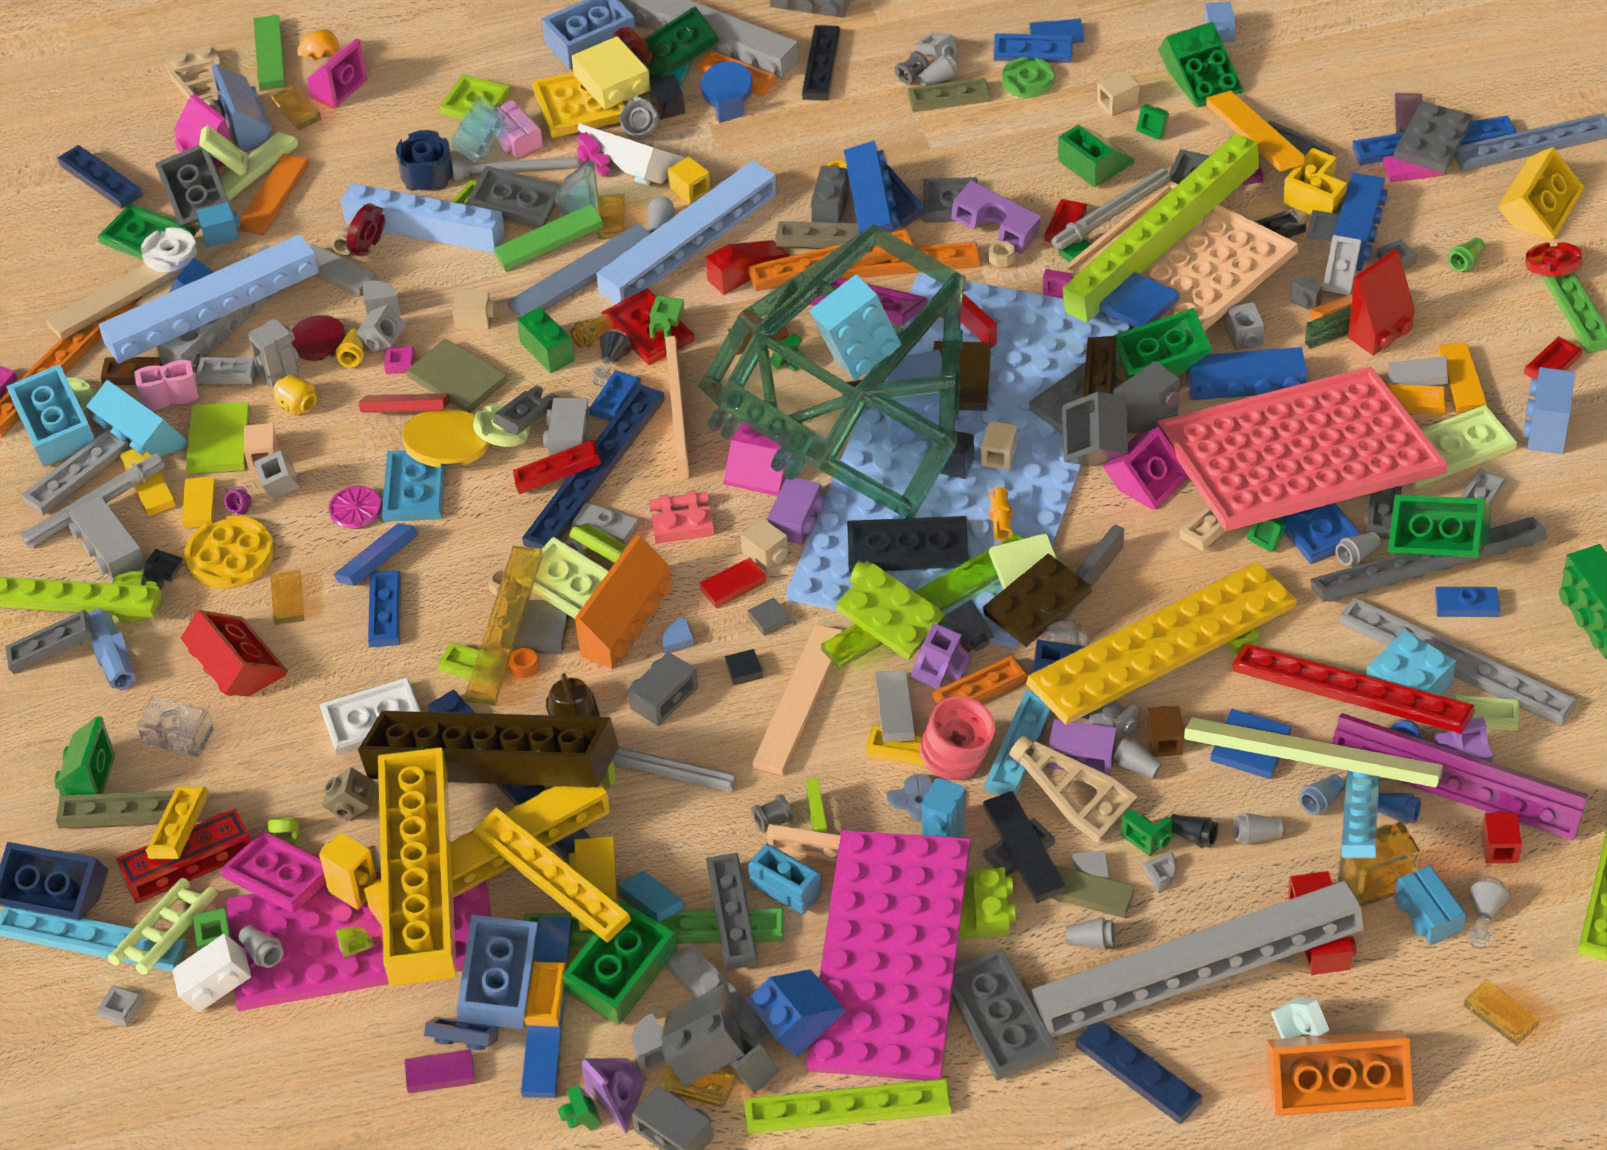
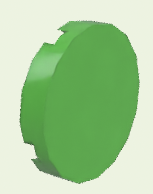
[1002,57,1054,98]

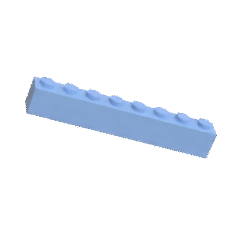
[597,160,777,304]
[99,234,319,364]

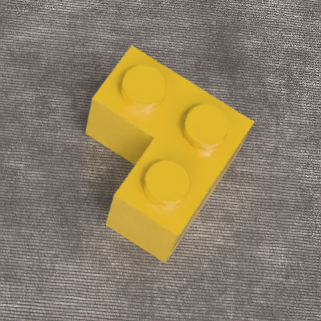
[1283,148,1347,215]

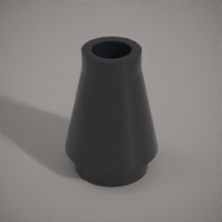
[1171,814,1219,848]

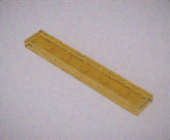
[464,545,543,706]

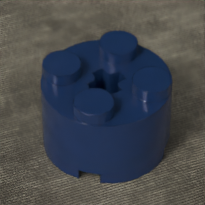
[396,130,453,191]

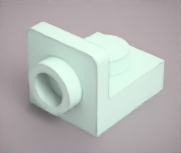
[1271,997,1330,1038]

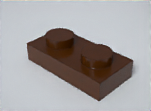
[100,357,162,385]

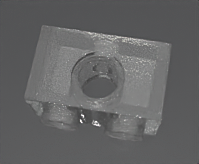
[137,697,214,757]

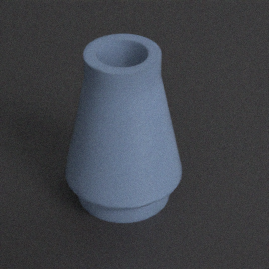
[1299,774,1345,815]

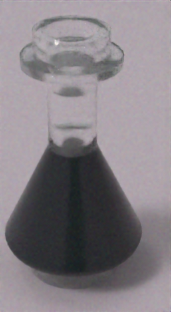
[590,329,632,387]

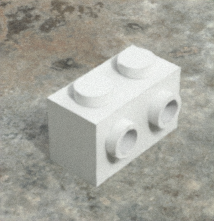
[172,934,251,1012]

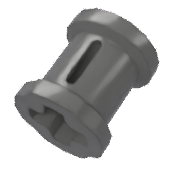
[895,51,929,85]
[751,794,793,832]

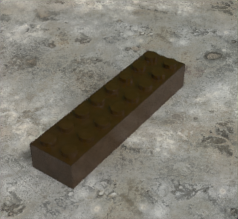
[358,711,619,788]

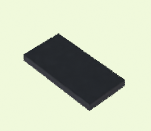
[847,516,969,572]

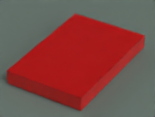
[601,288,695,366]

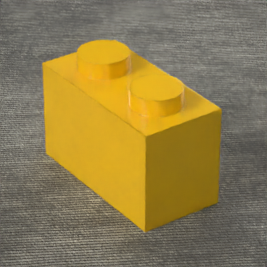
[319,832,377,910]

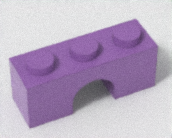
[951,180,1041,254]

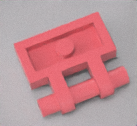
[649,490,714,544]

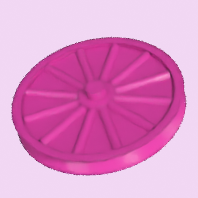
[329,486,382,529]

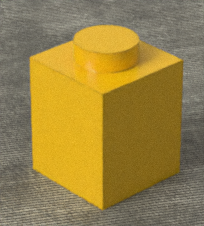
[668,156,711,205]

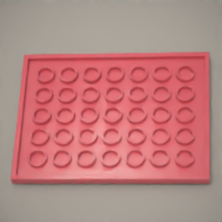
[1157,366,1448,531]

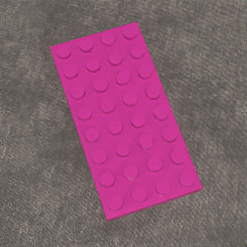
[806,830,971,1081]
[226,871,492,1011]

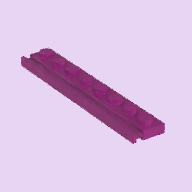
[1332,713,1588,841]

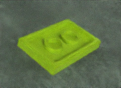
[186,401,250,474]

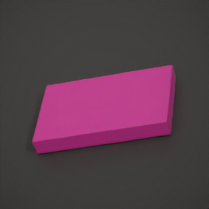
[220,830,326,914]

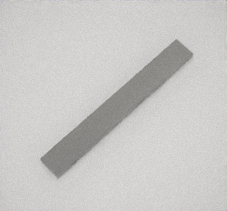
[1338,597,1577,726]

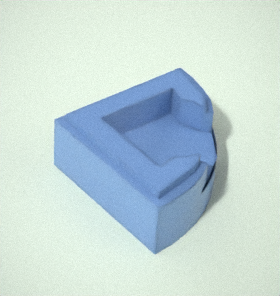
[663,617,694,653]

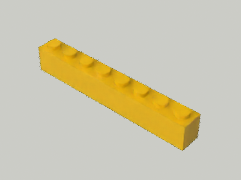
[364,785,610,927]

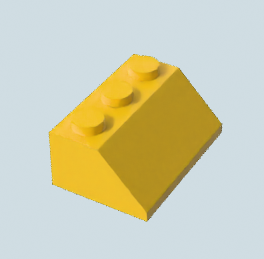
[1498,147,1585,240]

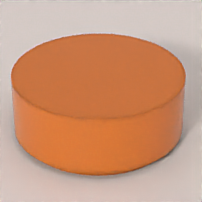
[508,648,540,678]

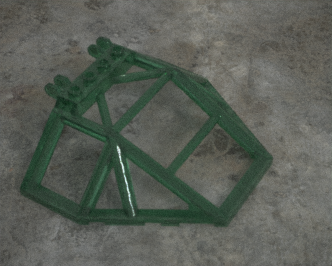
[698,224,966,518]

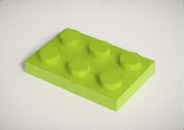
[835,564,946,661]

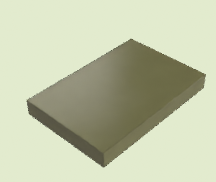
[406,338,507,413]

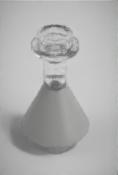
[1467,877,1509,949]

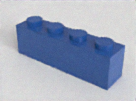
[844,140,900,239]
[1330,172,1388,272]
[1186,347,1307,400]

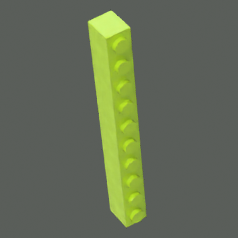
[1062,133,1259,323]

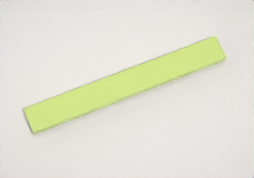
[1184,717,1443,787]

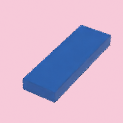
[993,33,1073,63]
[334,523,418,586]
[368,570,401,648]

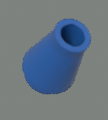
[1378,793,1421,825]

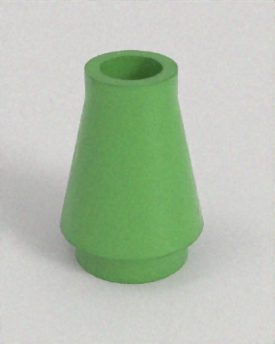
[1448,237,1485,272]

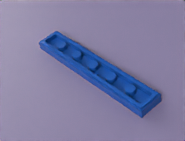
[1352,115,1517,165]
[521,917,572,1098]

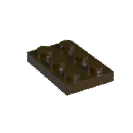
[983,553,1092,647]

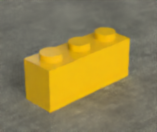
[569,836,618,931]

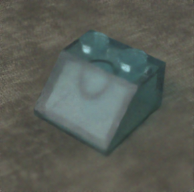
[449,94,507,163]

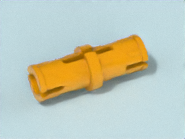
[989,486,1013,542]

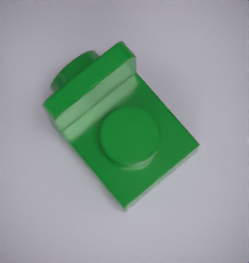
[1121,809,1173,857]

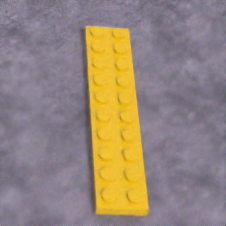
[1026,561,1297,725]

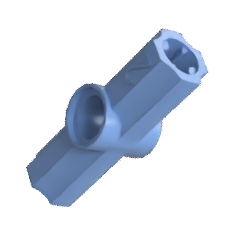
[90,609,136,691]

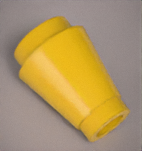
[336,329,364,368]

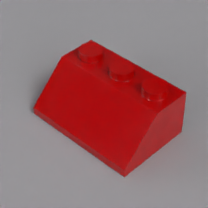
[180,610,288,697]

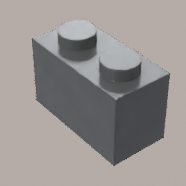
[811,165,849,223]
[628,652,698,726]
[632,1085,713,1150]

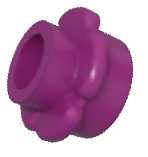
[224,486,252,515]

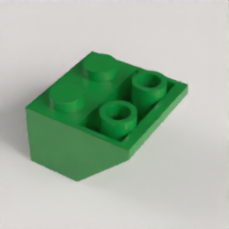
[1058,124,1134,187]

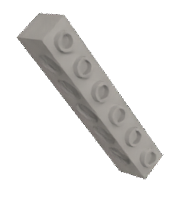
[157,244,275,368]

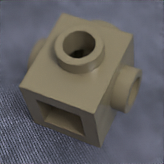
[322,767,376,821]

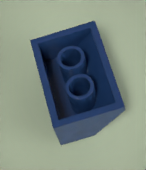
[0,841,109,921]

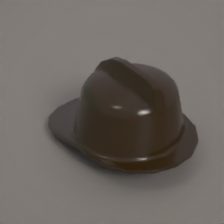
[546,673,600,717]

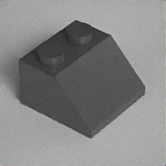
[1114,361,1180,433]

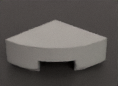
[1073,850,1109,879]
[1143,852,1176,893]

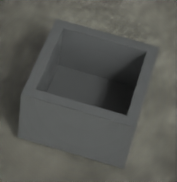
[1062,392,1128,466]

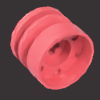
[919,696,996,781]

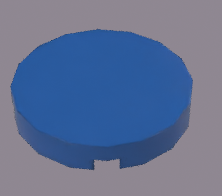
[701,61,753,108]

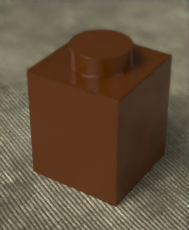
[1147,706,1184,757]

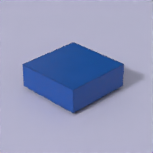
[715,90,744,123]

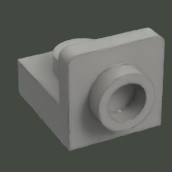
[914,32,960,61]
[1089,700,1139,743]

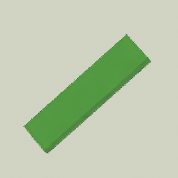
[254,15,286,90]
[493,204,604,272]
[1542,272,1607,354]

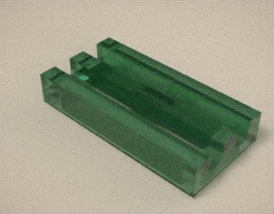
[1305,306,1351,349]

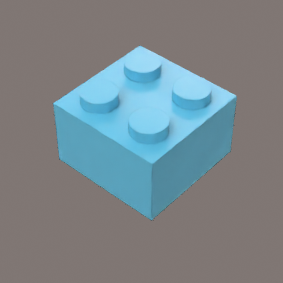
[1366,630,1456,696]

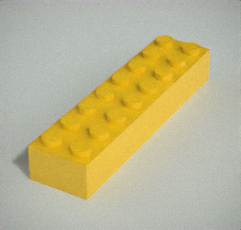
[378,748,457,986]

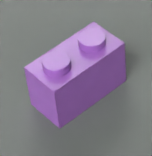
[767,476,825,545]
[1048,719,1117,776]

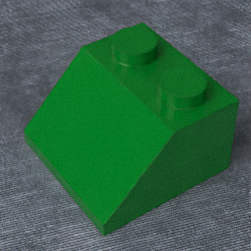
[55,717,115,796]

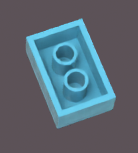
[809,274,901,381]
[6,364,94,467]

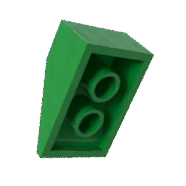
[1112,308,1212,380]

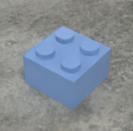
[1523,367,1575,454]

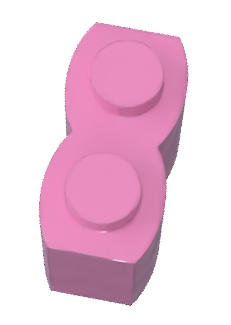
[134,360,199,410]

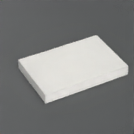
[319,677,421,756]

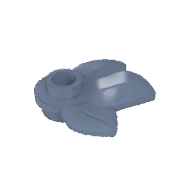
[887,774,933,821]

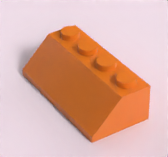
[575,534,673,669]
[1266,1030,1413,1116]

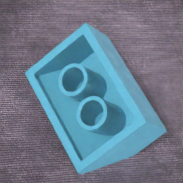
[86,380,188,457]

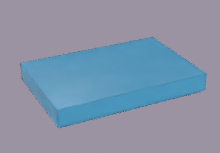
[382,450,445,522]

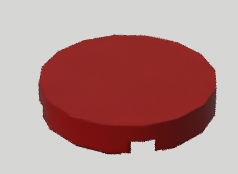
[1525,242,1583,276]

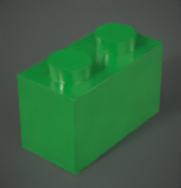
[517,306,574,373]

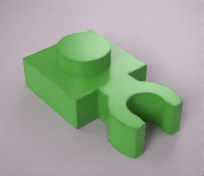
[649,296,684,338]

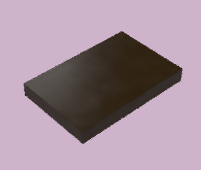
[933,341,991,411]

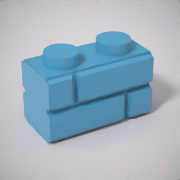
[921,778,966,838]
[748,843,822,914]
[1394,865,1466,945]

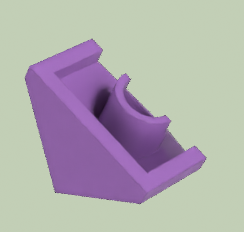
[581,1058,647,1133]

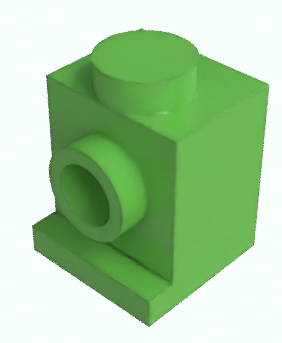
[192,908,231,951]

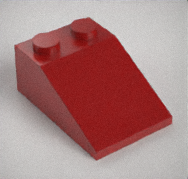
[1348,249,1415,355]

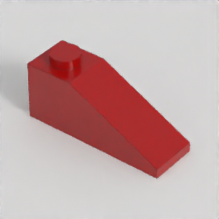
[705,240,790,295]

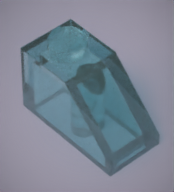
[556,161,599,216]

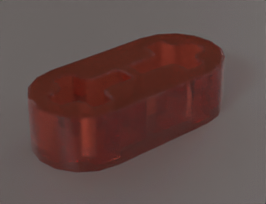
[613,27,652,65]

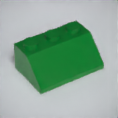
[1388,495,1492,558]

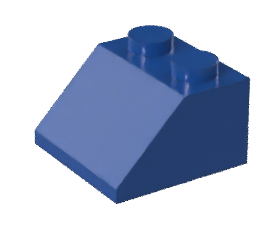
[746,969,846,1057]

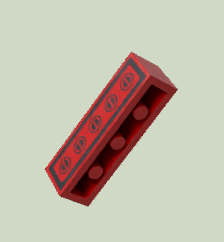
[116,808,251,905]

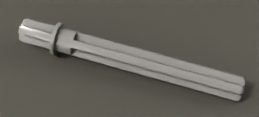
[1051,168,1171,251]
[21,454,165,548]
[613,747,735,792]

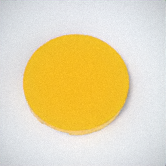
[402,409,489,467]
[185,516,274,589]

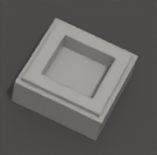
[96,985,143,1027]

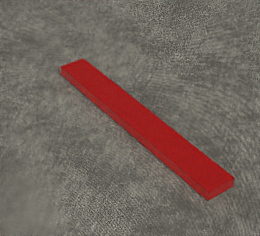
[1232,643,1475,734]

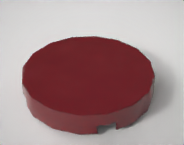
[346,203,385,257]
[292,315,346,361]

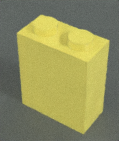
[572,36,650,110]

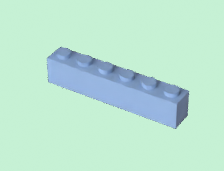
[341,183,505,253]

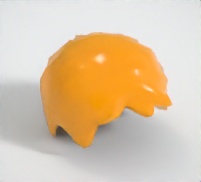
[298,29,341,61]

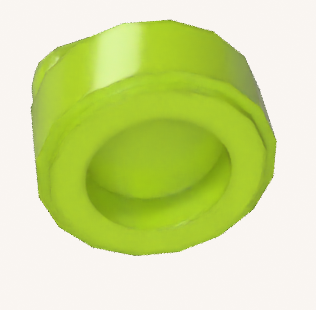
[267,817,300,845]

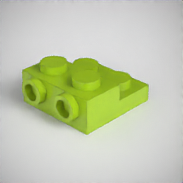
[959,868,1015,939]

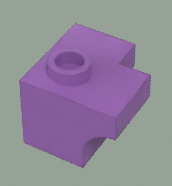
[911,623,972,689]
[1434,717,1493,762]

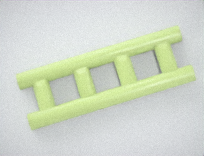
[108,878,218,975]

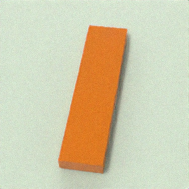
[239,153,309,235]

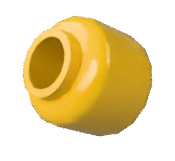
[273,374,317,416]

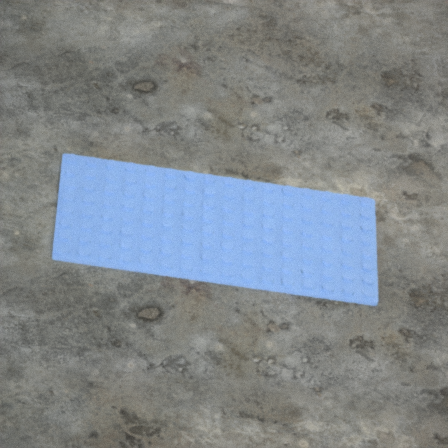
[786,273,1131,648]

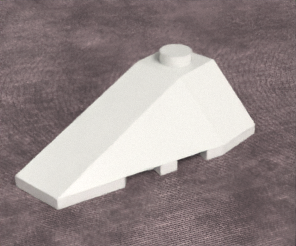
[577,124,685,186]

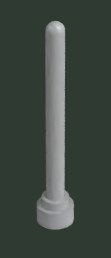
[452,157,581,181]

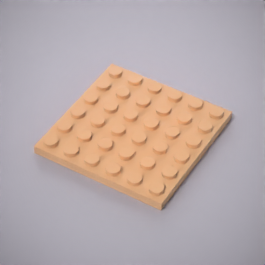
[1061,181,1298,331]

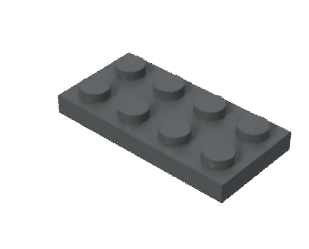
[952,948,1058,1081]

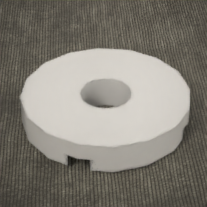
[141,227,197,272]

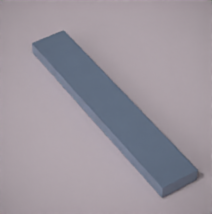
[1454,113,1607,172]
[508,223,651,317]

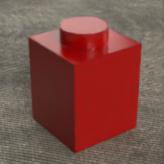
[1481,811,1522,864]

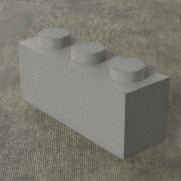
[68,495,145,582]

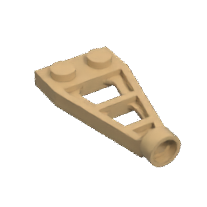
[164,44,222,115]
[1009,735,1138,844]

